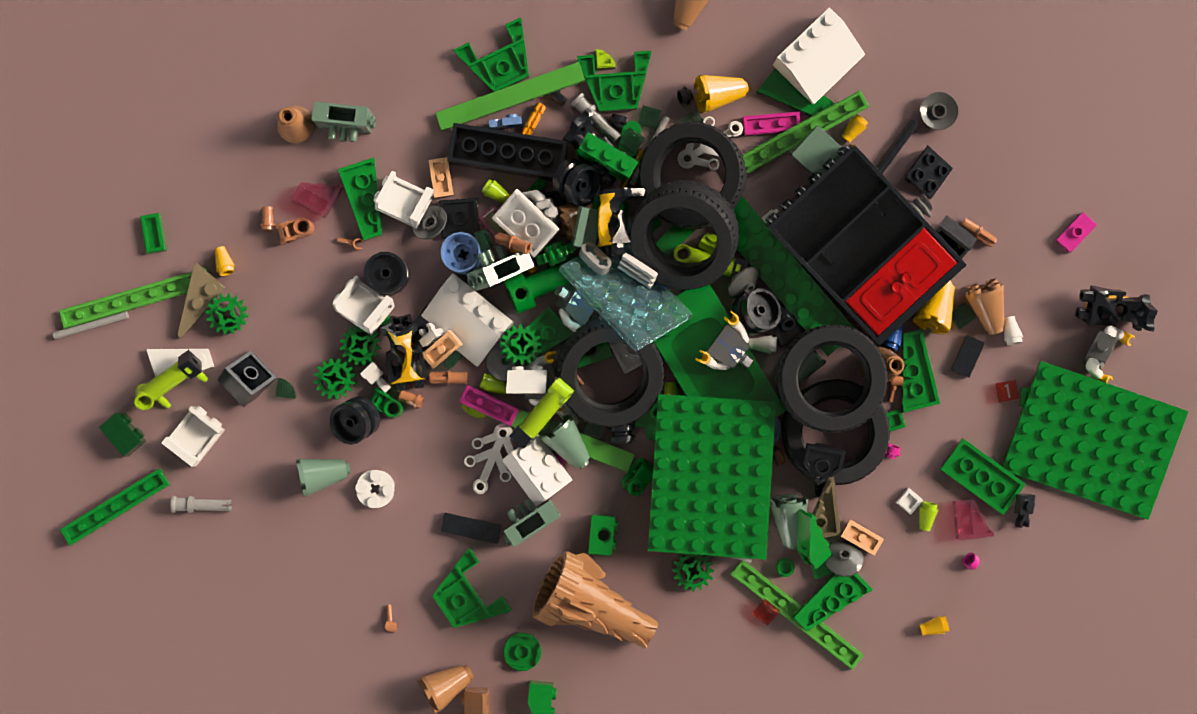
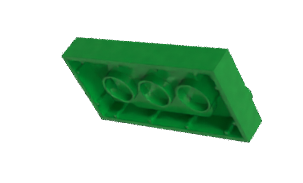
[640,284,787,417]

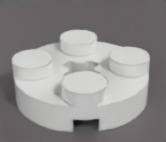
[355,470,395,508]

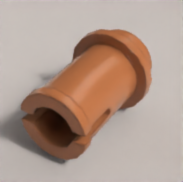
[260,206,275,231]
[398,390,424,409]

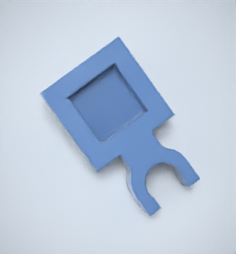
[489,114,523,129]

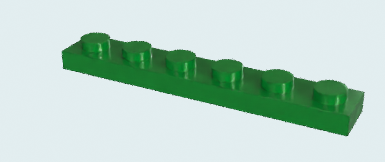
[60,468,171,546]

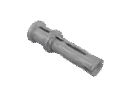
[571,93,621,144]
[171,496,232,513]

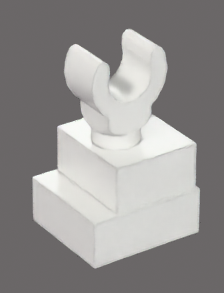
[360,362,392,393]

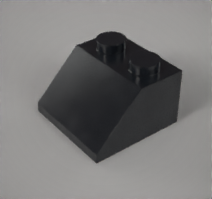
[934,215,977,259]
[217,350,277,407]

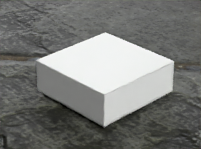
[895,487,923,515]

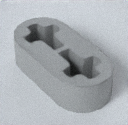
[579,242,612,275]

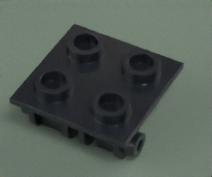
[905,145,953,199]

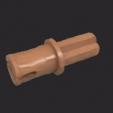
[960,217,997,247]
[495,232,532,254]
[429,370,467,385]

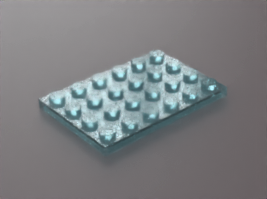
[559,244,693,352]

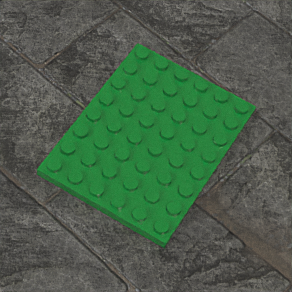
[1001,360,1189,520]
[648,394,776,560]

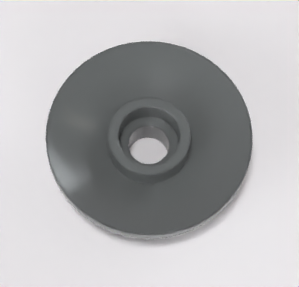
[920,92,958,130]
[413,205,447,240]
[728,267,761,298]
[487,344,525,381]
[825,541,863,577]

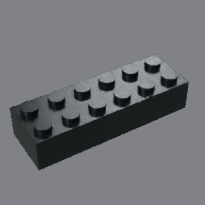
[447,123,568,181]

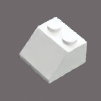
[506,366,548,394]

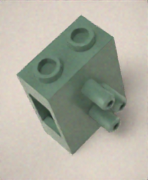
[312,101,376,142]
[790,125,841,174]
[466,245,534,291]
[503,498,561,547]

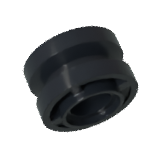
[608,424,636,444]

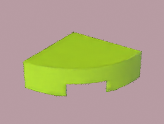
[595,49,616,70]
[462,404,486,418]

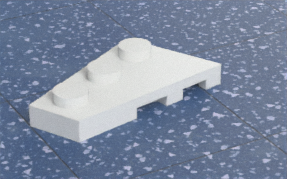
[146,349,214,377]

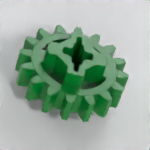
[535,241,577,266]
[205,292,249,335]
[499,324,542,367]
[340,325,382,366]
[313,358,356,400]
[672,554,714,592]

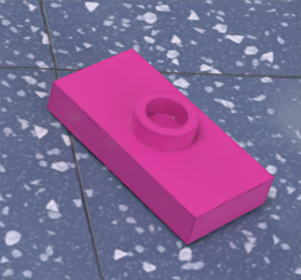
[1056,212,1097,253]

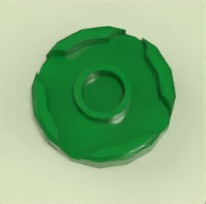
[503,632,541,671]

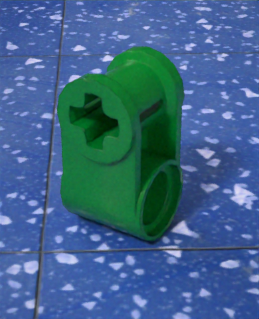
[370,387,404,418]
[621,457,653,496]

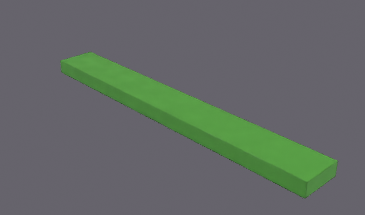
[436,62,585,131]
[742,90,870,175]
[59,268,208,329]
[485,408,635,472]
[730,560,864,670]

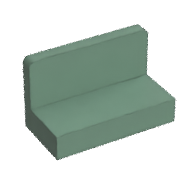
[571,206,599,247]

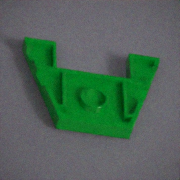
[454,17,529,92]
[577,51,651,113]
[432,547,512,628]

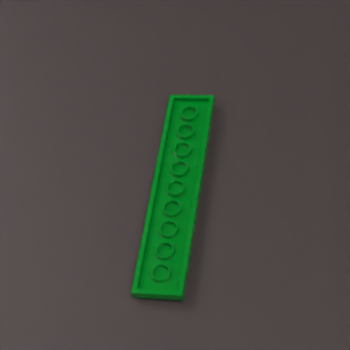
[734,196,855,357]

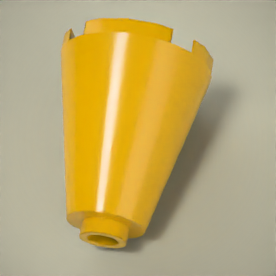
[693,75,748,113]
[913,281,955,335]

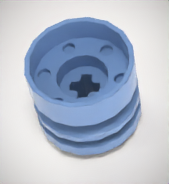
[440,232,485,277]

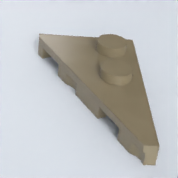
[177,263,226,338]
[812,477,841,538]

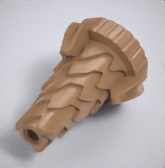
[531,551,658,649]

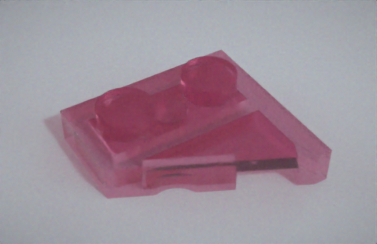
[291,182,343,218]
[953,499,994,540]

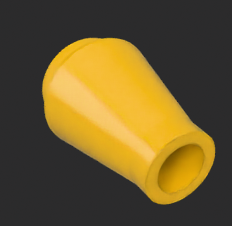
[841,114,868,143]
[214,246,235,276]
[920,616,950,636]

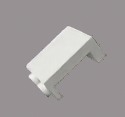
[373,171,434,229]
[333,275,395,336]
[162,406,225,467]

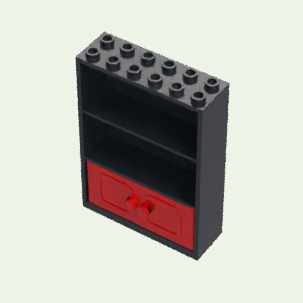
[765,144,967,346]

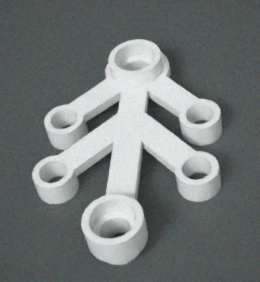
[677,116,743,171]
[464,424,514,494]

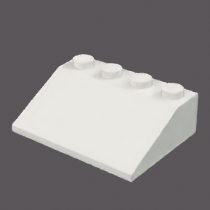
[773,7,865,105]
[421,273,514,367]

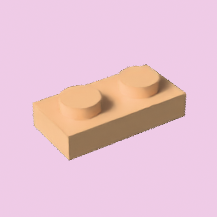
[429,157,454,199]
[423,329,463,369]
[840,519,884,556]

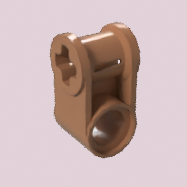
[275,218,315,245]

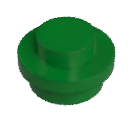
[775,558,795,577]

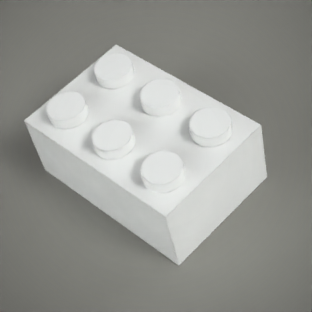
[502,434,572,507]

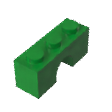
[575,132,638,183]

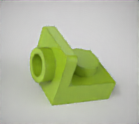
[698,233,717,254]

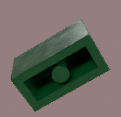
[99,412,146,457]

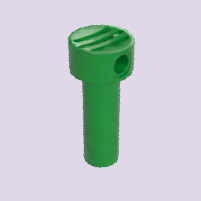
[503,255,594,314]

